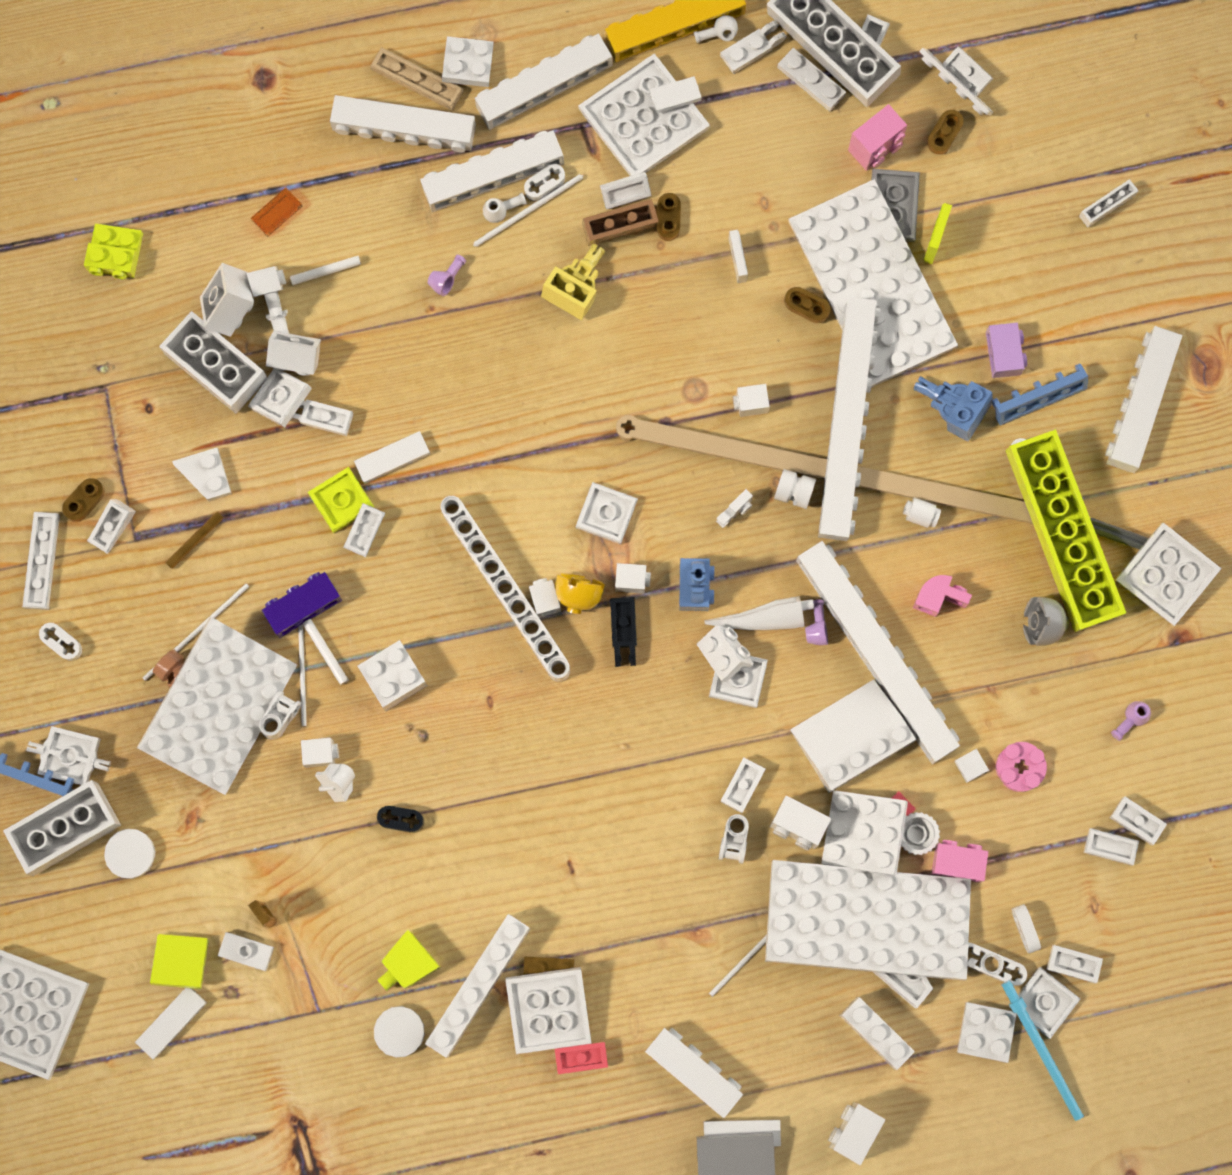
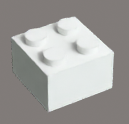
[200,263,254,337]
[358,640,428,711]
[770,796,831,851]
[828,1102,886,1166]

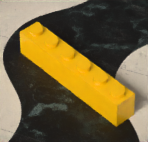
[605,0,746,63]

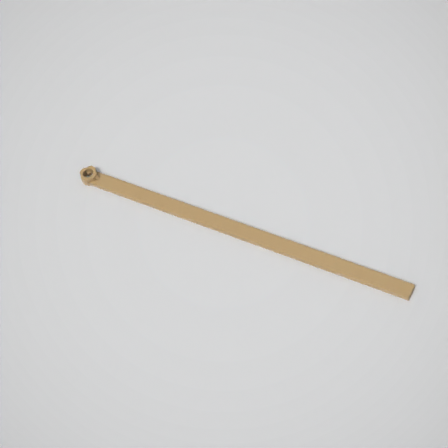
[616,415,1033,524]

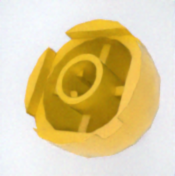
[555,573,605,614]

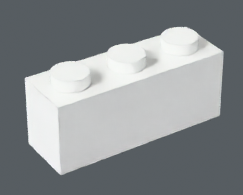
[839,997,915,1070]

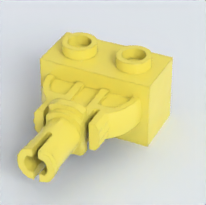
[541,244,605,320]

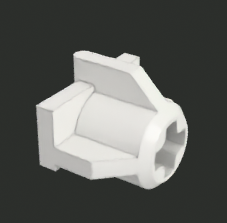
[315,763,355,802]

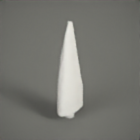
[704,596,814,630]

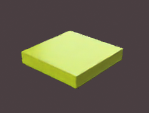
[924,203,952,264]
[308,467,375,533]
[150,934,209,989]

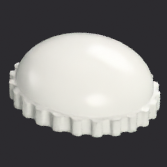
[901,812,940,855]

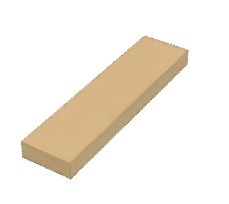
[370,47,464,111]

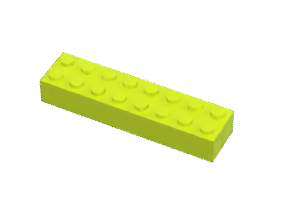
[1005,429,1126,633]

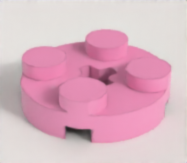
[996,742,1047,792]

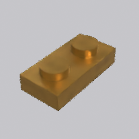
[523,956,575,975]

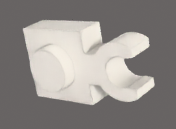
[716,489,753,528]

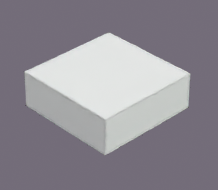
[954,749,989,783]

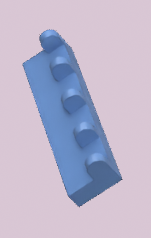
[992,363,1088,425]
[0,753,74,796]

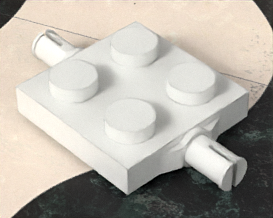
[27,726,111,785]

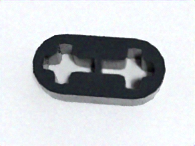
[377,806,424,833]

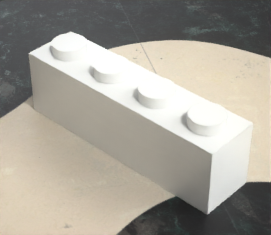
[645,1027,743,1118]

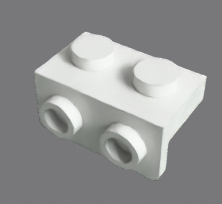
[697,625,754,682]

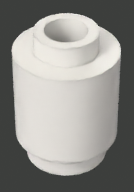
[903,497,941,528]

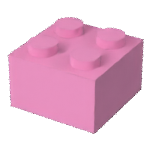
[848,104,907,171]

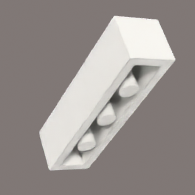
[1079,179,1138,228]

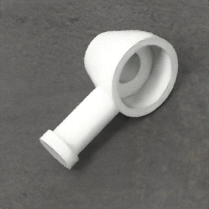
[694,16,738,43]
[483,193,527,223]

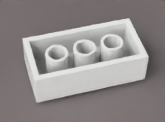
[159,311,267,414]
[3,780,121,876]

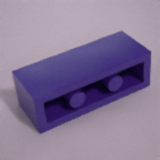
[262,572,343,638]

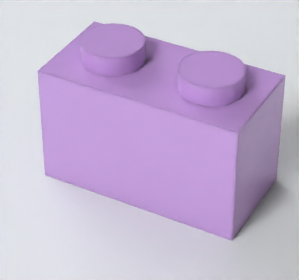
[986,322,1027,378]

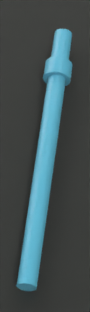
[1001,980,1084,1121]

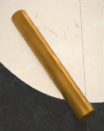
[165,511,224,569]

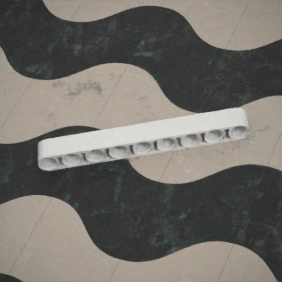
[441,496,570,682]

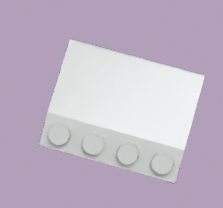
[790,680,916,793]

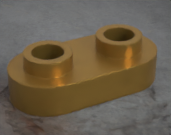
[927,110,964,155]
[657,193,681,241]
[784,287,830,323]
[62,478,105,522]

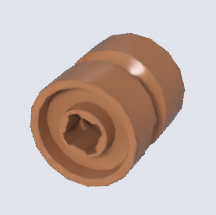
[153,649,185,688]

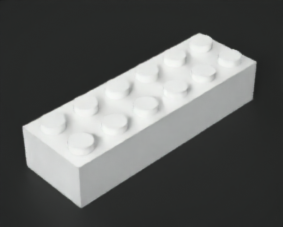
[767,0,901,107]

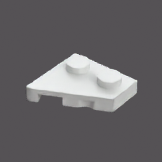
[172,448,232,501]

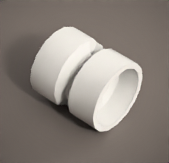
[774,469,816,509]

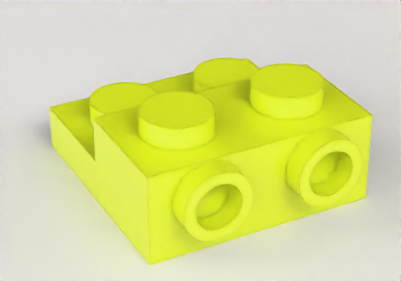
[84,223,143,280]

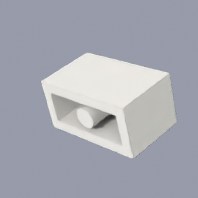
[266,331,321,375]

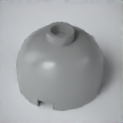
[1023,597,1069,646]

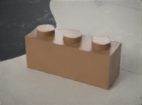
[582,199,659,246]

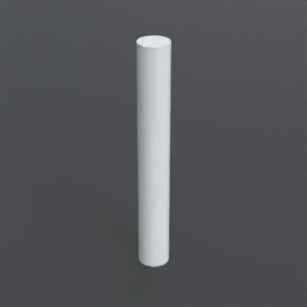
[290,256,361,285]
[303,619,349,685]

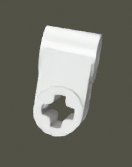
[259,690,301,740]
[718,814,749,864]

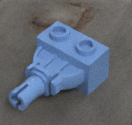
[913,376,993,442]
[679,558,714,611]

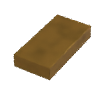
[248,900,277,928]

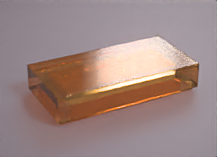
[251,188,303,237]

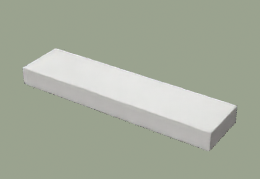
[22,512,60,610]

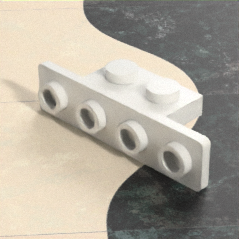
[919,46,993,116]

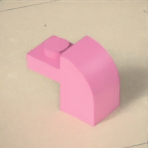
[913,575,972,617]

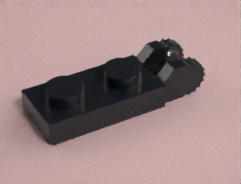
[610,597,637,667]

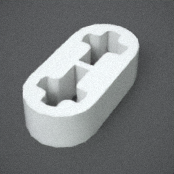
[524,164,565,201]
[39,623,82,661]
[1012,904,1041,954]

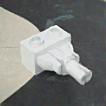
[247,266,289,334]

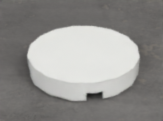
[104,829,156,879]
[374,1006,425,1057]

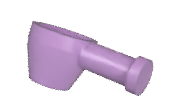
[428,255,466,296]
[805,600,828,646]
[1111,701,1151,741]

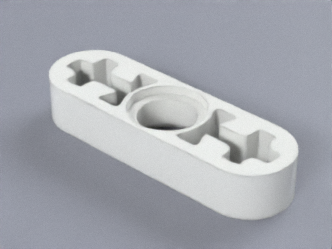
[967,942,1027,986]

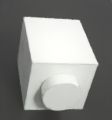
[733,384,770,417]
[615,563,651,594]
[529,578,561,618]
[301,738,339,768]

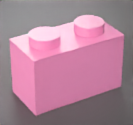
[931,840,988,883]

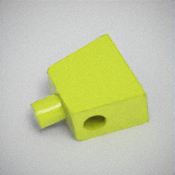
[377,930,440,991]

